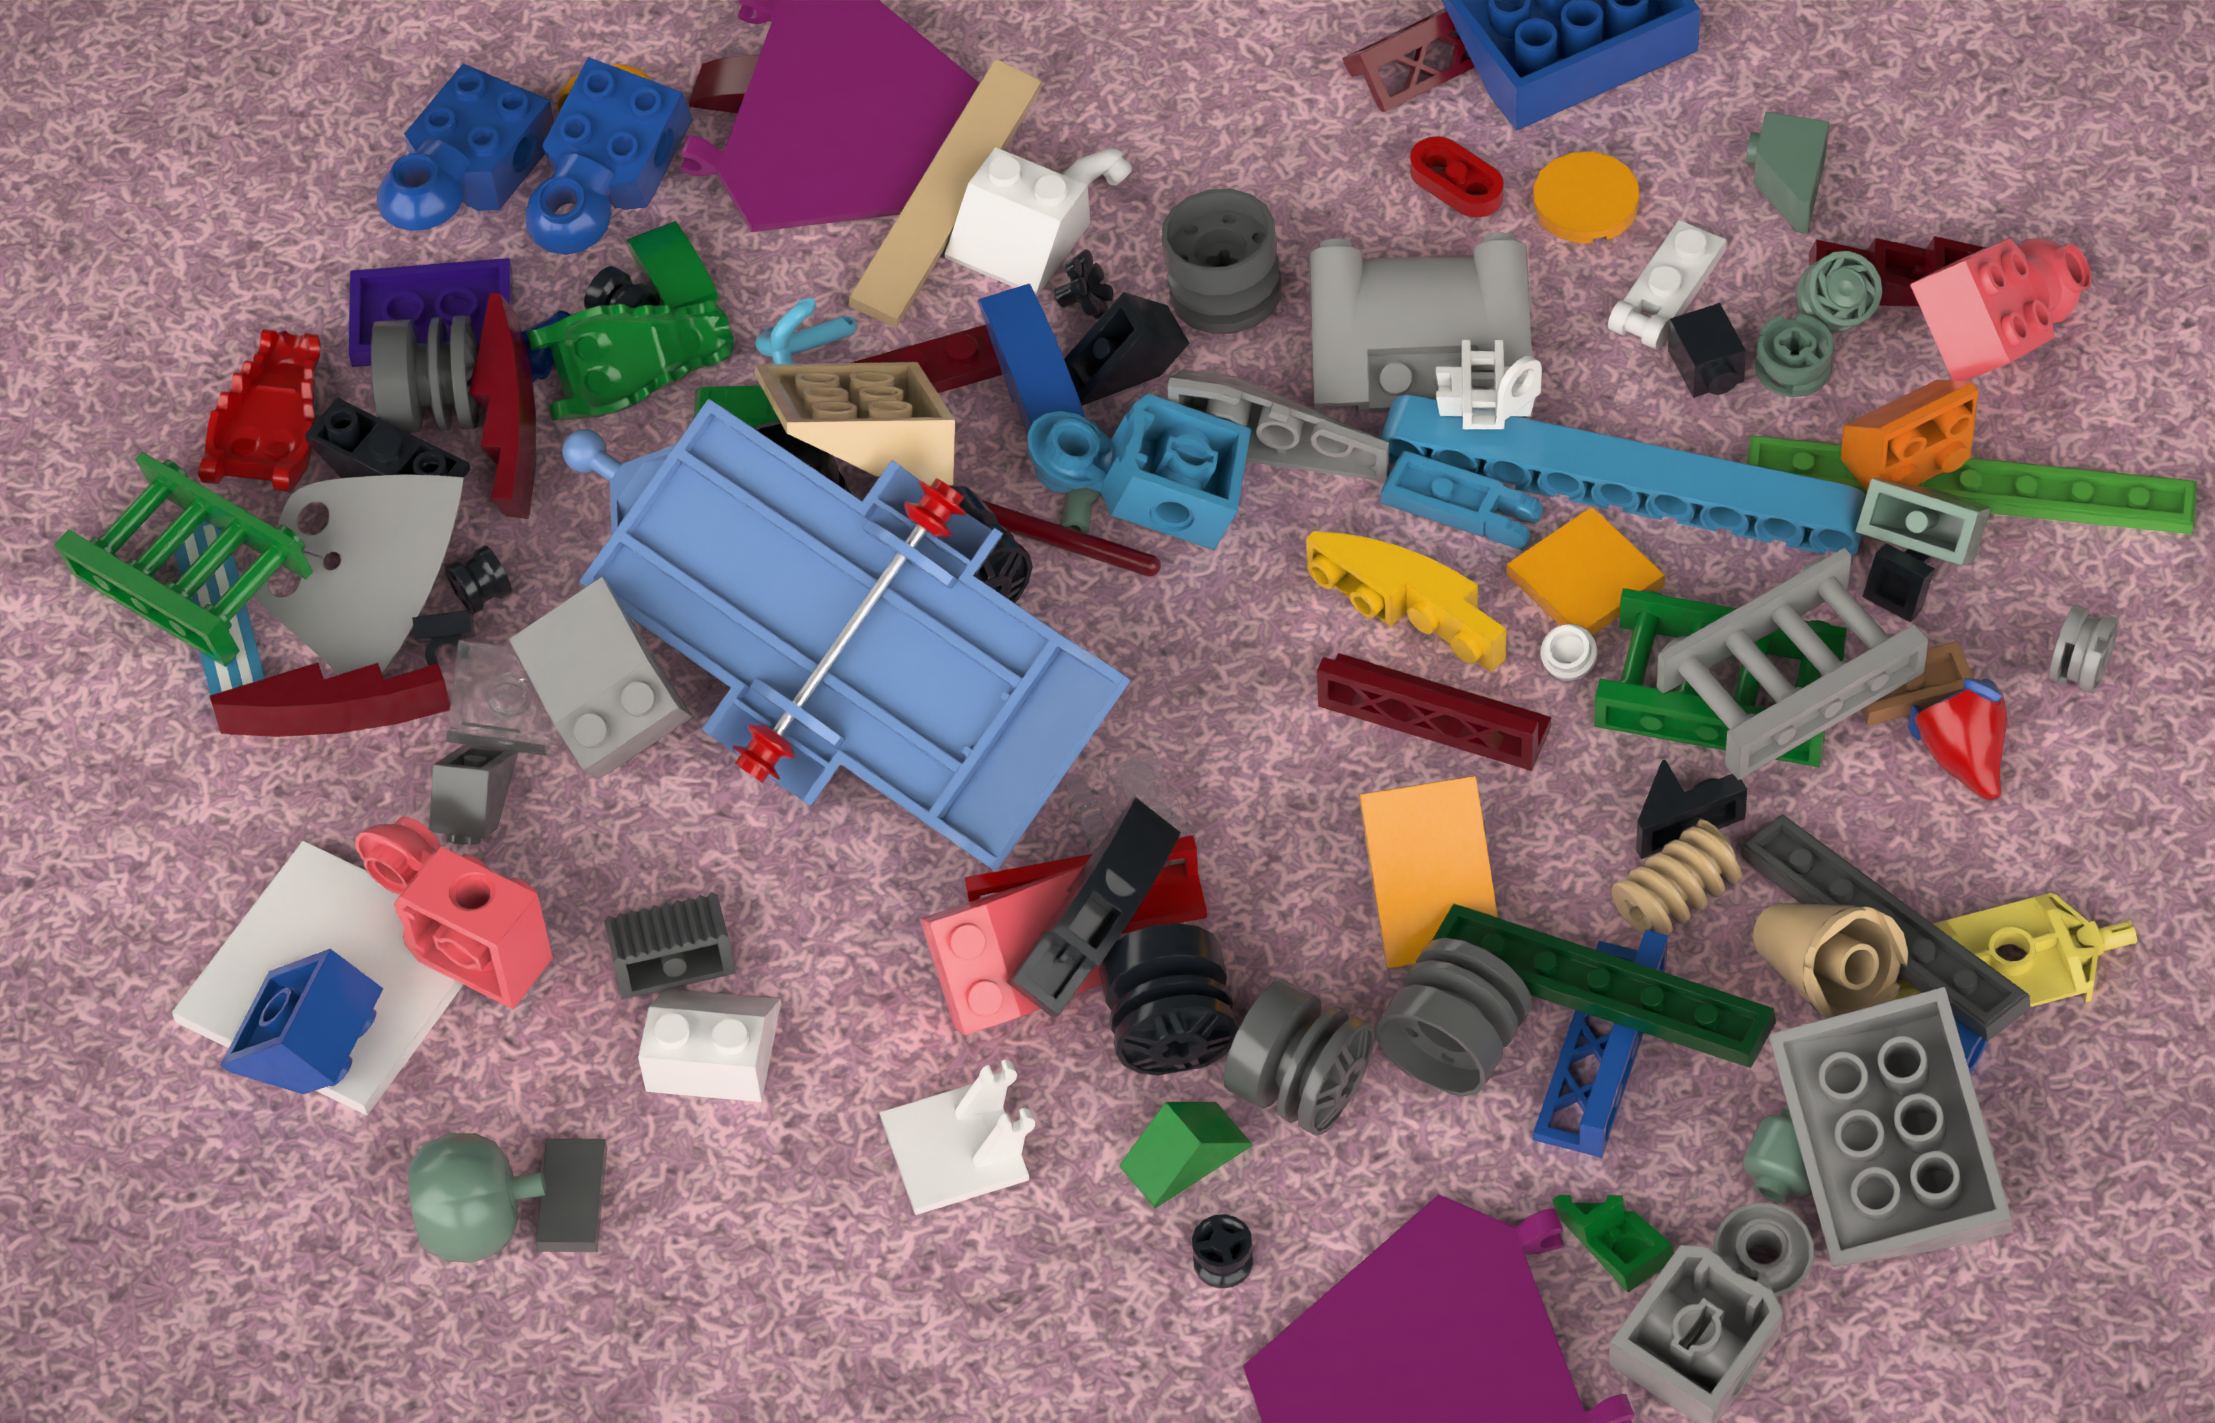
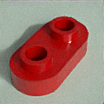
[1410,136,1504,217]

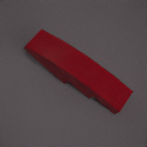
[1809,236,1986,307]
[470,293,536,519]
[209,662,452,737]

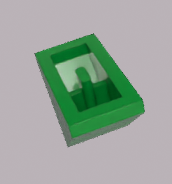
[1120,1102,1252,1209]

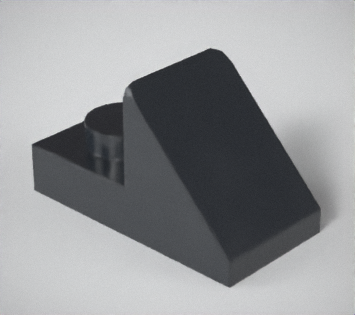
[1636,760,1747,859]

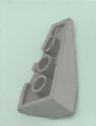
[1167,369,1389,482]

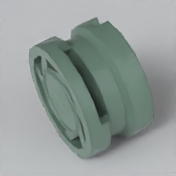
[1796,251,1882,333]
[1755,313,1834,397]

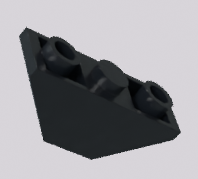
[305,397,471,478]

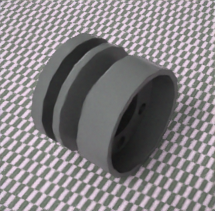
[1162,189,1282,334]
[371,315,480,433]
[1375,938,1532,1097]
[1223,979,1375,1136]

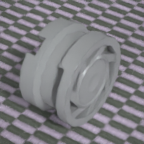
[2049,604,2119,694]

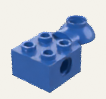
[525,57,693,255]
[377,63,554,231]

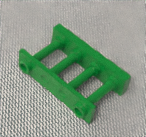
[54,452,313,667]
[1594,588,1847,768]

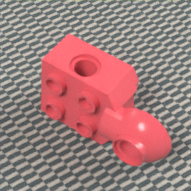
[1910,237,2092,381]
[355,817,553,1010]

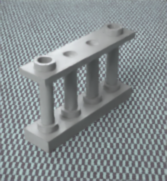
[1657,548,1928,780]

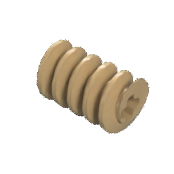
[1611,819,1743,936]

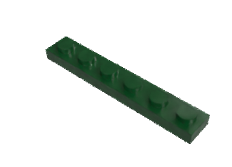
[1432,903,1776,1068]

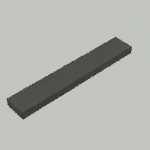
[1740,814,2031,1042]

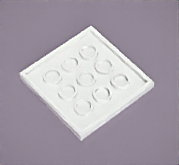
[172,841,464,1116]

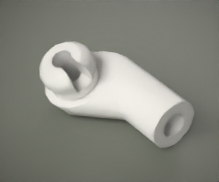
[1062,148,1132,186]

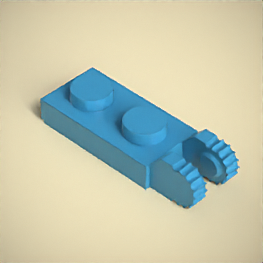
[1381,450,1544,550]

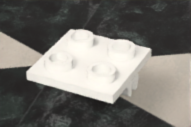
[880,1060,1035,1215]

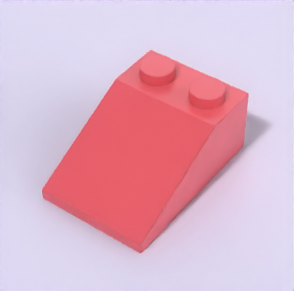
[920,865,1102,1035]

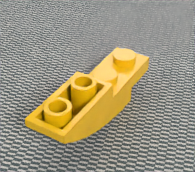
[1306,531,1506,673]

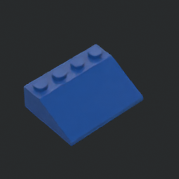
[1442,0,1700,131]

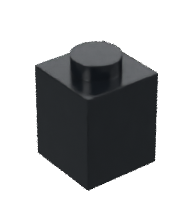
[1668,303,1746,398]

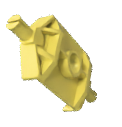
[1893,893,2137,1007]

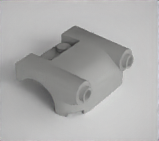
[1309,232,1534,414]

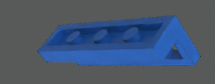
[1533,930,1668,1158]

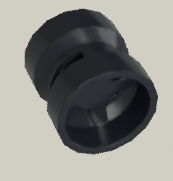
[584,266,660,309]

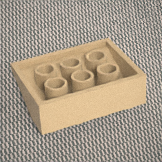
[755,362,955,486]

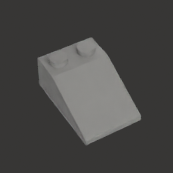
[509,577,693,779]

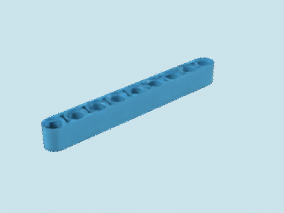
[1380,395,1866,557]

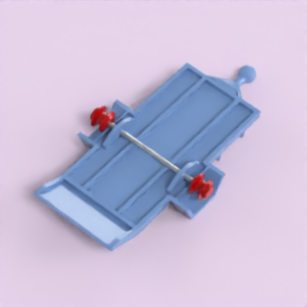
[562,399,1131,872]

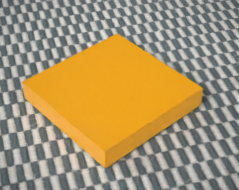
[1506,506,1665,635]

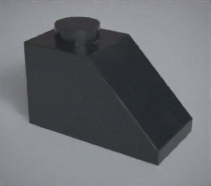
[1064,292,1190,406]

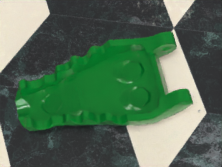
[527,300,734,421]

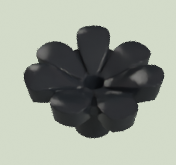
[1055,249,1114,319]

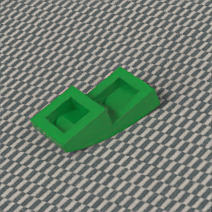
[627,221,719,309]

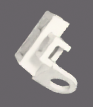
[1436,340,1542,429]

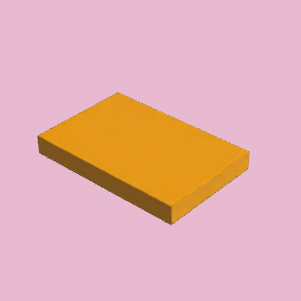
[1358,776,1498,968]

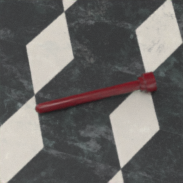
[949,485,1161,577]

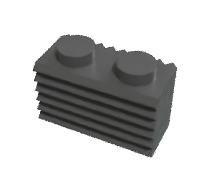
[604,892,736,1000]

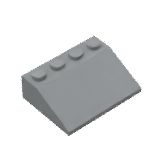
[1768,987,2014,1267]

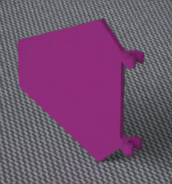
[681,0,980,232]
[1243,1194,1634,1423]

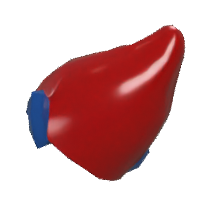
[1908,678,2008,800]

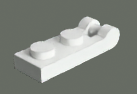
[1608,220,1727,350]

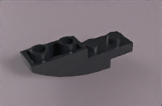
[1007,797,1181,1018]

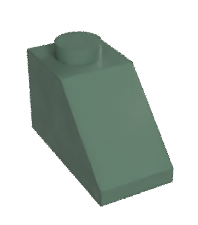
[1746,112,1829,234]
[1855,477,1991,566]

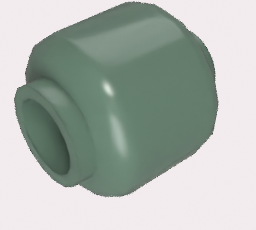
[1743,1109,1812,1203]

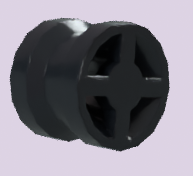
[445,545,512,615]
[1192,1214,1253,1289]

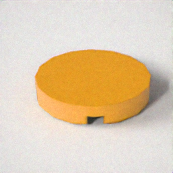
[1533,151,1640,244]

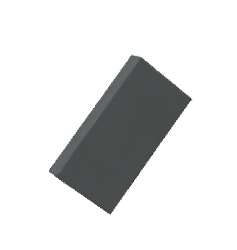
[535,1139,608,1252]

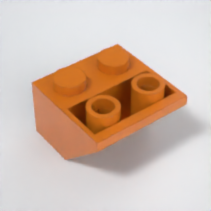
[1840,379,1979,491]

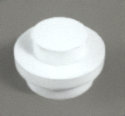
[1540,624,1598,681]

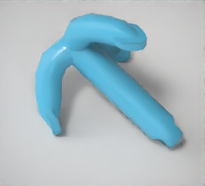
[755,298,857,364]

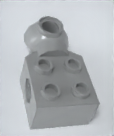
[1608,1203,1814,1423]

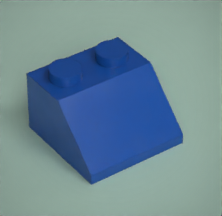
[220,948,384,1094]

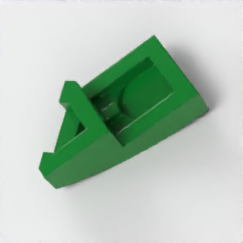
[1552,1195,1674,1292]

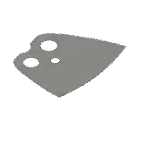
[252,475,464,674]

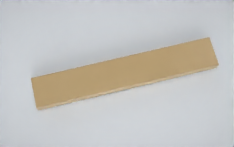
[849,59,1042,328]

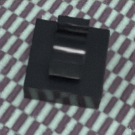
[1862,543,1935,622]
[412,610,475,666]

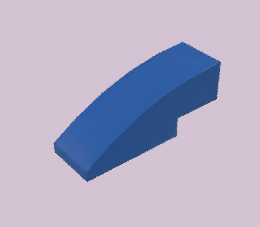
[978,283,1086,434]

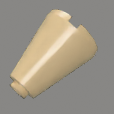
[1753,903,1908,1018]

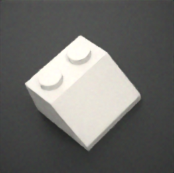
[945,147,1091,297]
[638,989,781,1102]

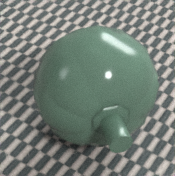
[408,1133,546,1263]

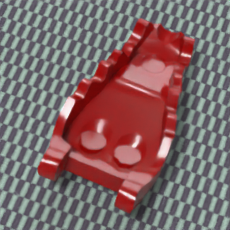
[198,329,321,492]

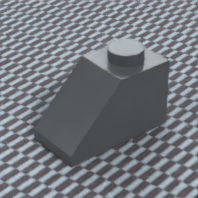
[429,745,518,845]

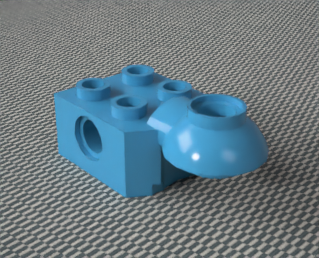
[1027,393,1251,550]

